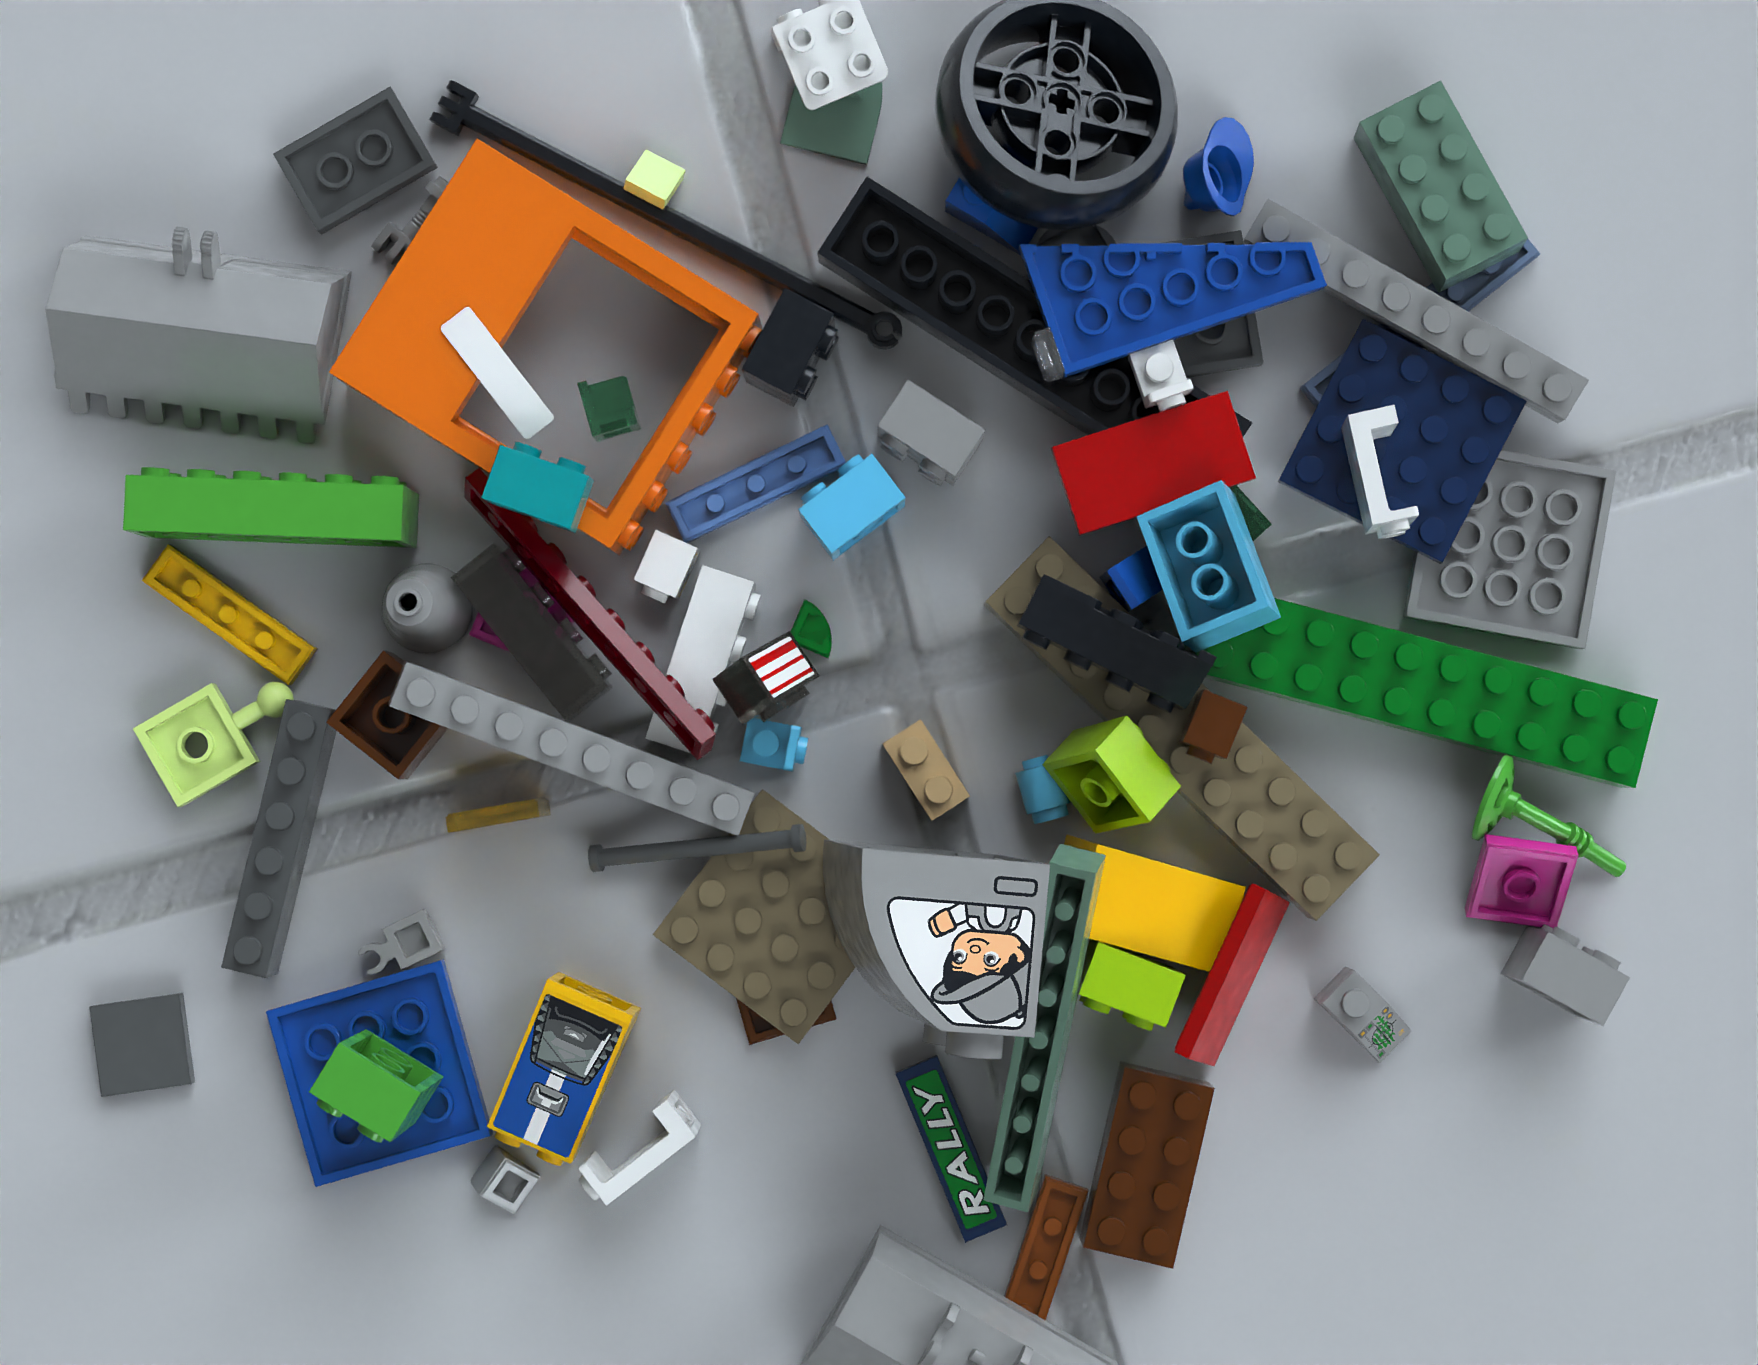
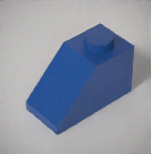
[945,178,1038,255]
[1099,546,1163,612]

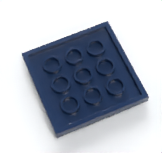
[1278,319,1527,564]

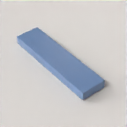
[665,424,846,543]

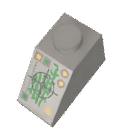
[1314,966,1411,1063]

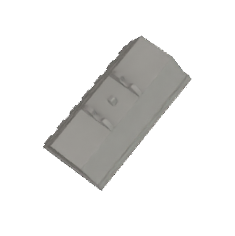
[801,1225,1118,1365]

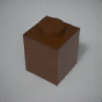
[1178,689,1248,764]

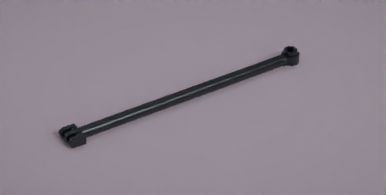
[429,80,902,350]

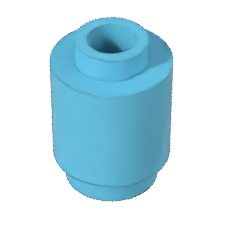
[1015,755,1070,824]

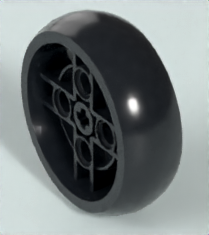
[935,0,1178,230]

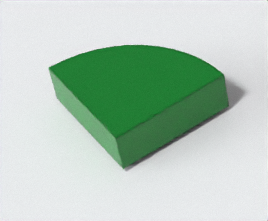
[788,599,832,659]

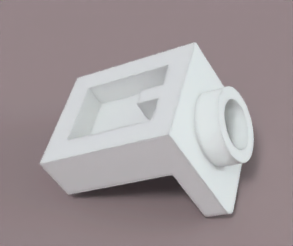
[1128,339,1194,412]

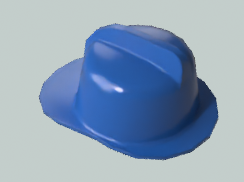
[1183,117,1254,216]

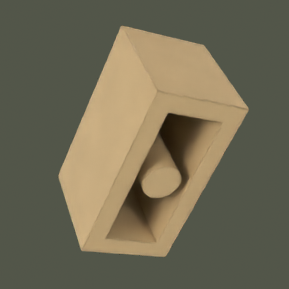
[882,719,970,821]

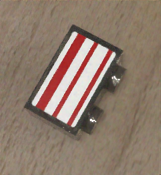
[712,631,820,725]

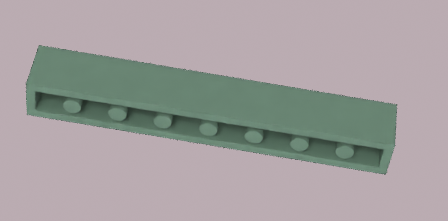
[983,844,1106,1212]

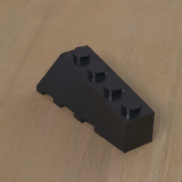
[1017,574,1217,713]

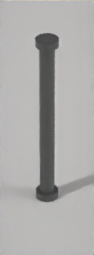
[588,824,806,872]

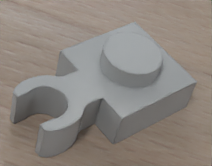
[358,908,445,974]

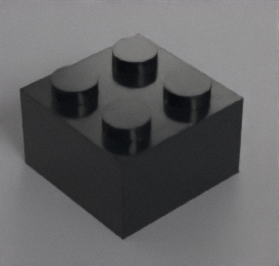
[742,288,839,407]

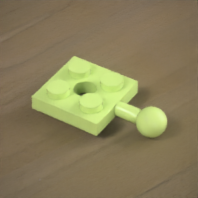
[133,682,294,807]

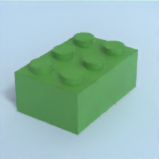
[309,1029,444,1143]

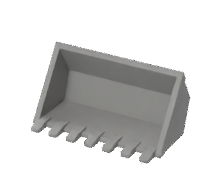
[45,227,352,444]

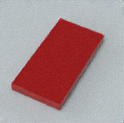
[1051,390,1256,536]
[1174,883,1290,1066]

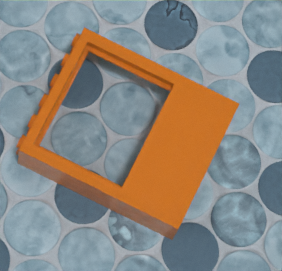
[329,138,763,556]

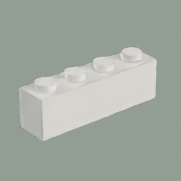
[645,565,761,753]

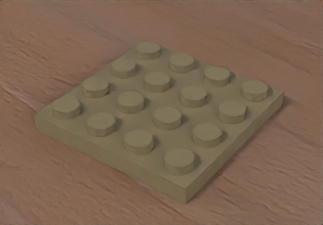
[653,789,856,1044]

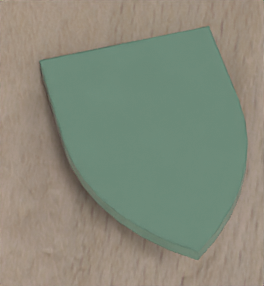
[780,82,882,165]

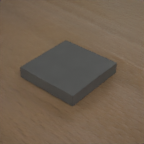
[89,993,195,1097]

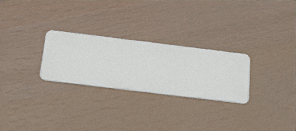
[441,307,554,439]

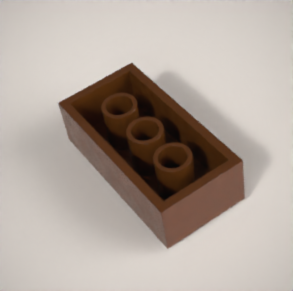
[1079,1061,1215,1269]

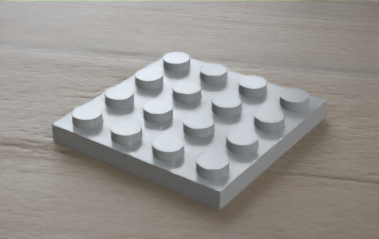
[1403,450,1616,650]

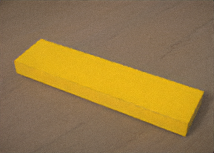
[142,544,317,685]

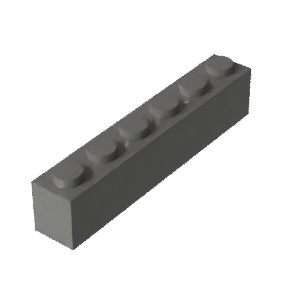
[221,699,337,978]

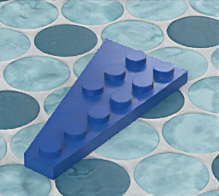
[1019,242,1327,377]

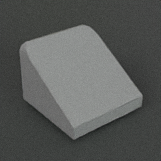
[471,1145,540,1214]

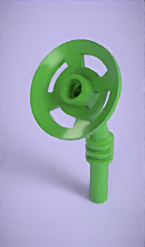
[1472,754,1626,877]

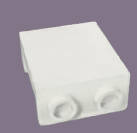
[1341,405,1419,539]
[579,1089,701,1206]

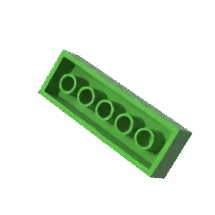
[123,467,419,548]

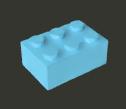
[1136,480,1281,653]

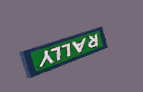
[895,1055,1007,1243]

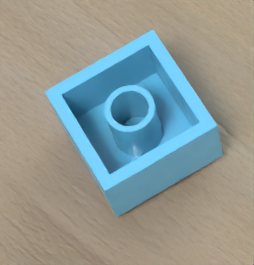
[798,454,906,561]

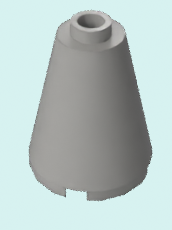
[382,563,473,653]

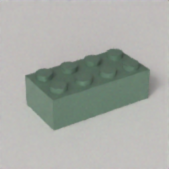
[1353,80,1528,293]

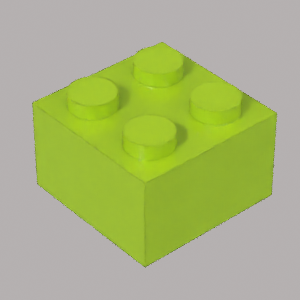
[1042,715,1181,834]
[1078,939,1186,1031]

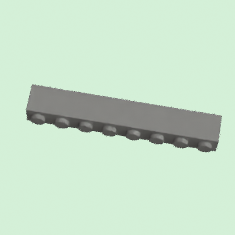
[1244,199,1589,424]
[388,660,755,836]

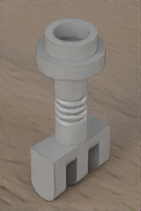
[371,176,449,265]

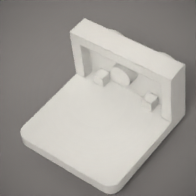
[771,0,888,110]

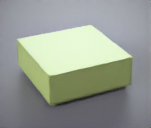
[623,150,685,209]

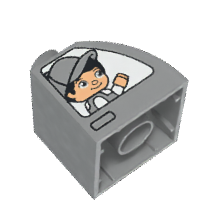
[823,839,1050,1059]

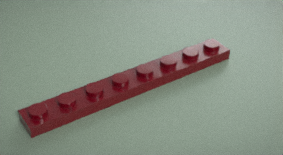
[464,468,716,761]

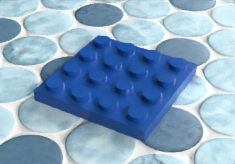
[266,959,493,1187]

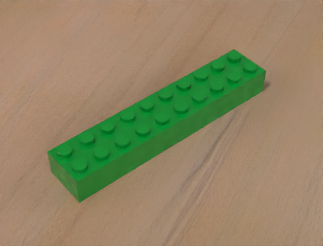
[1190,598,1658,788]

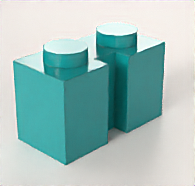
[481,441,594,533]

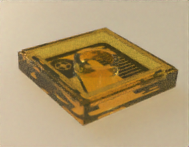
[445,798,551,833]

